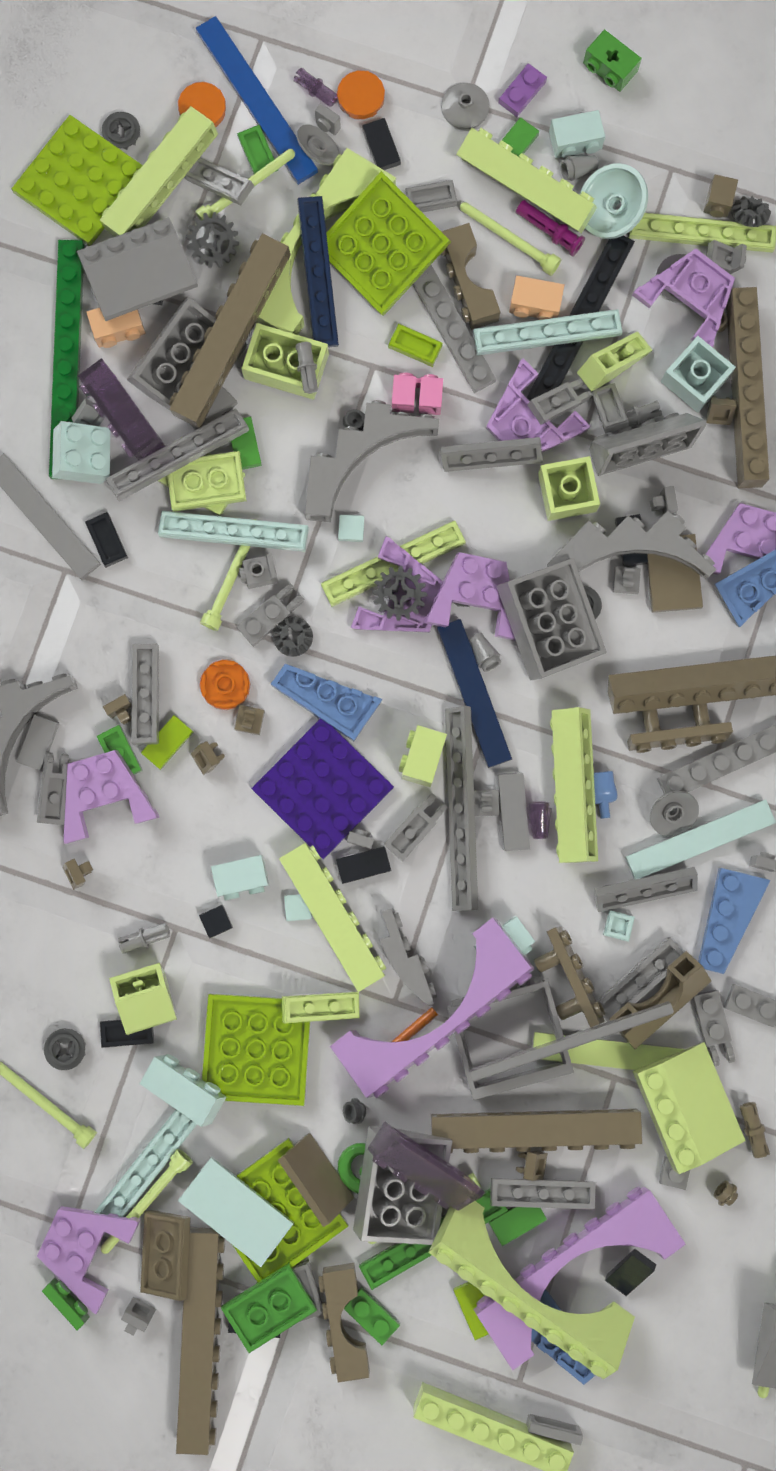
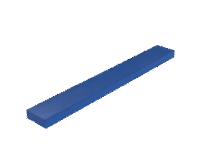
[196,16,318,185]

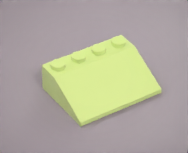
[632,1042,746,1174]

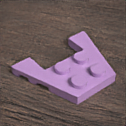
[632,249,735,348]
[486,358,591,452]
[706,503,776,575]
[351,536,444,633]
[424,552,516,641]
[63,750,160,844]
[37,1206,141,1314]

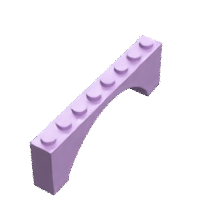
[330,918,535,1099]
[473,1187,686,1370]

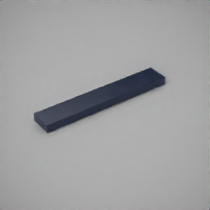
[297,196,339,348]
[437,619,512,768]

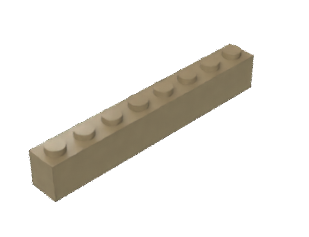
[169,233,291,428]
[726,287,769,488]
[607,655,776,714]
[431,1109,642,1153]
[176,1227,225,1455]

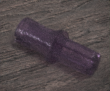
[294,68,338,107]

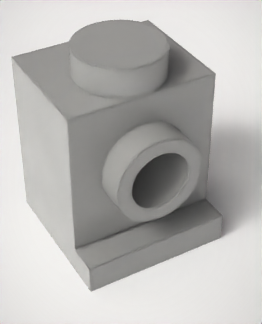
[239,554,278,589]

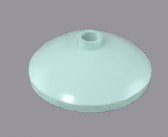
[579,163,648,239]

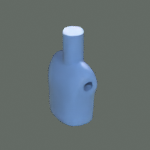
[594,771,617,819]

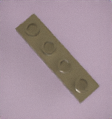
[627,703,733,753]
[534,927,605,1028]

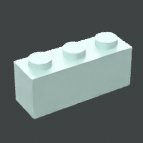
[140,1054,226,1127]

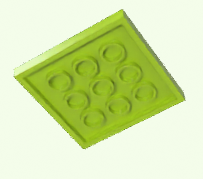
[11,115,143,246]
[326,171,451,316]
[202,994,310,1106]
[233,1138,349,1283]

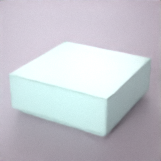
[338,515,364,542]
[284,894,312,921]
[603,910,635,942]

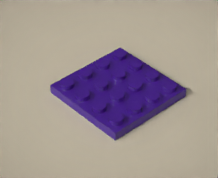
[251,719,394,860]

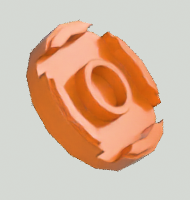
[337,70,385,120]
[178,82,226,127]
[200,660,251,710]

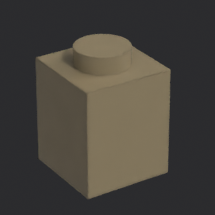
[703,174,738,218]

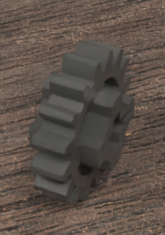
[186,212,239,268]
[372,566,427,621]

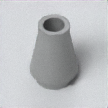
[560,155,598,181]
[469,633,501,672]

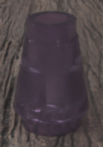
[527,802,552,839]

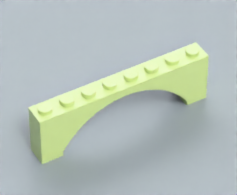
[256,148,396,335]
[428,1192,635,1379]

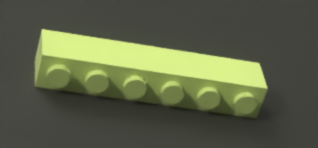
[100,106,218,237]
[456,128,597,234]
[550,707,598,863]
[279,843,386,992]
[413,1382,574,1471]

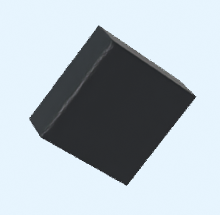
[199,905,233,939]

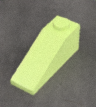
[577,331,652,392]

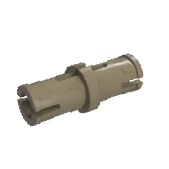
[739,1102,770,1158]

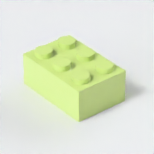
[242,323,329,400]

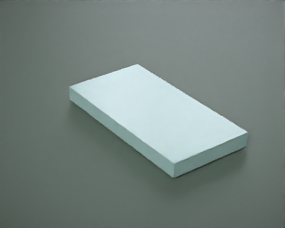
[178,1157,294,1267]

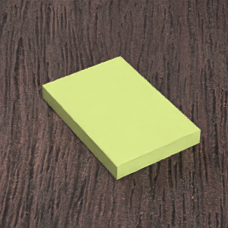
[167,451,247,512]

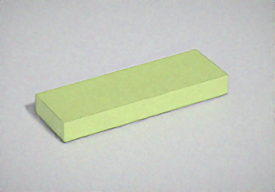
[282,992,360,1023]

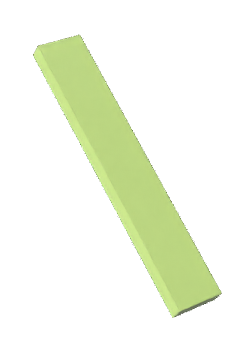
[629,213,776,253]
[321,521,466,607]
[532,1032,685,1070]

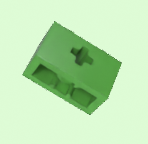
[583,29,642,92]

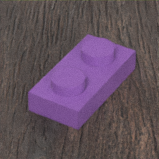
[498,63,547,117]

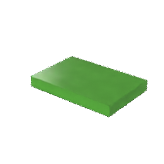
[221,1263,317,1353]

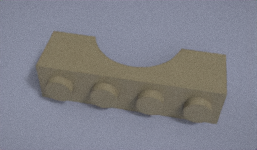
[441,223,501,330]
[609,951,711,1049]
[318,1263,370,1383]

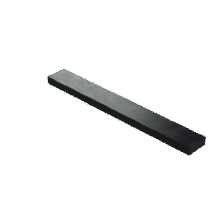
[527,235,635,401]

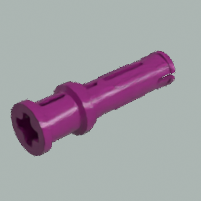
[515,199,585,257]

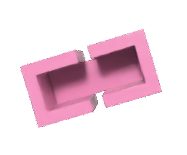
[392,373,443,415]

